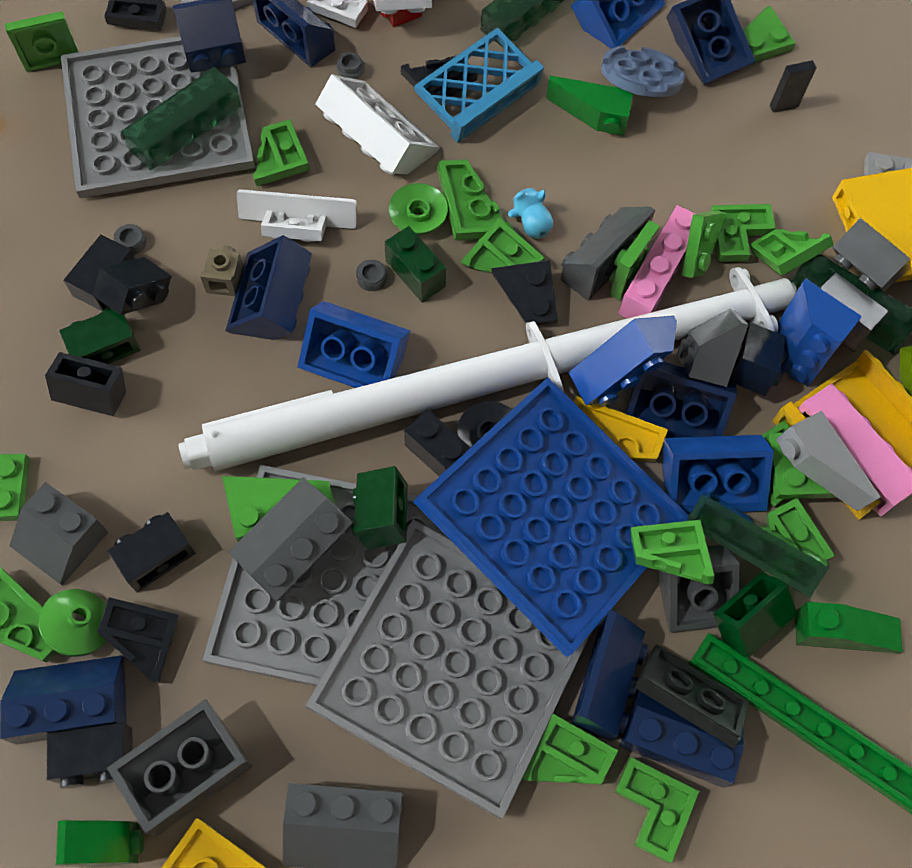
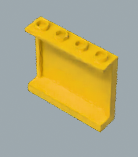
[832,168,912,295]
[772,349,912,520]

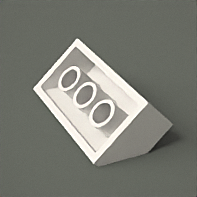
[316,74,440,175]

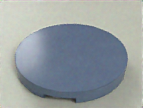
[601,46,685,97]

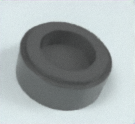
[114,224,147,255]
[356,260,387,291]

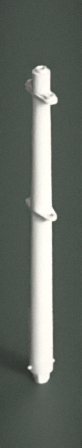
[178,267,797,472]

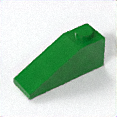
[546,75,633,136]
[795,601,903,654]
[55,820,144,868]

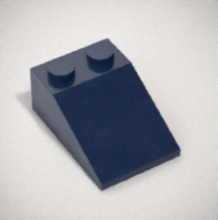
[666,0,756,85]

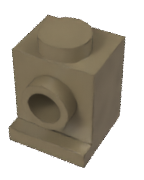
[200,245,244,296]

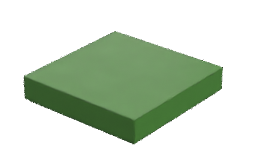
[5,11,80,72]

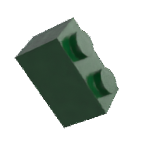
[384,226,446,302]
[59,309,141,364]
[351,466,408,549]
[713,571,797,658]

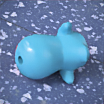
[508,188,554,239]

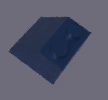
[173,0,246,73]

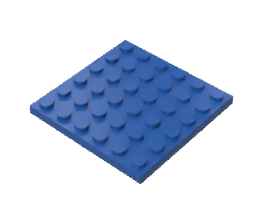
[413,377,691,658]

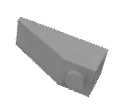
[776,411,881,511]

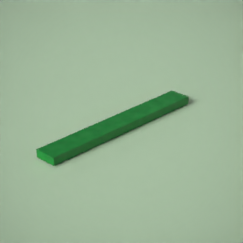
[689,632,912,814]

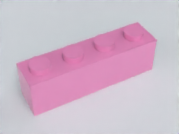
[618,205,695,318]
[798,383,912,517]

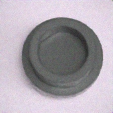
[337,52,365,79]

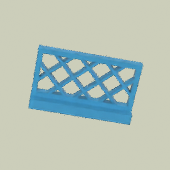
[414,27,544,143]

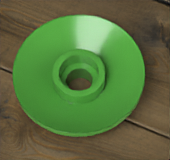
[388,183,448,235]
[38,589,107,657]

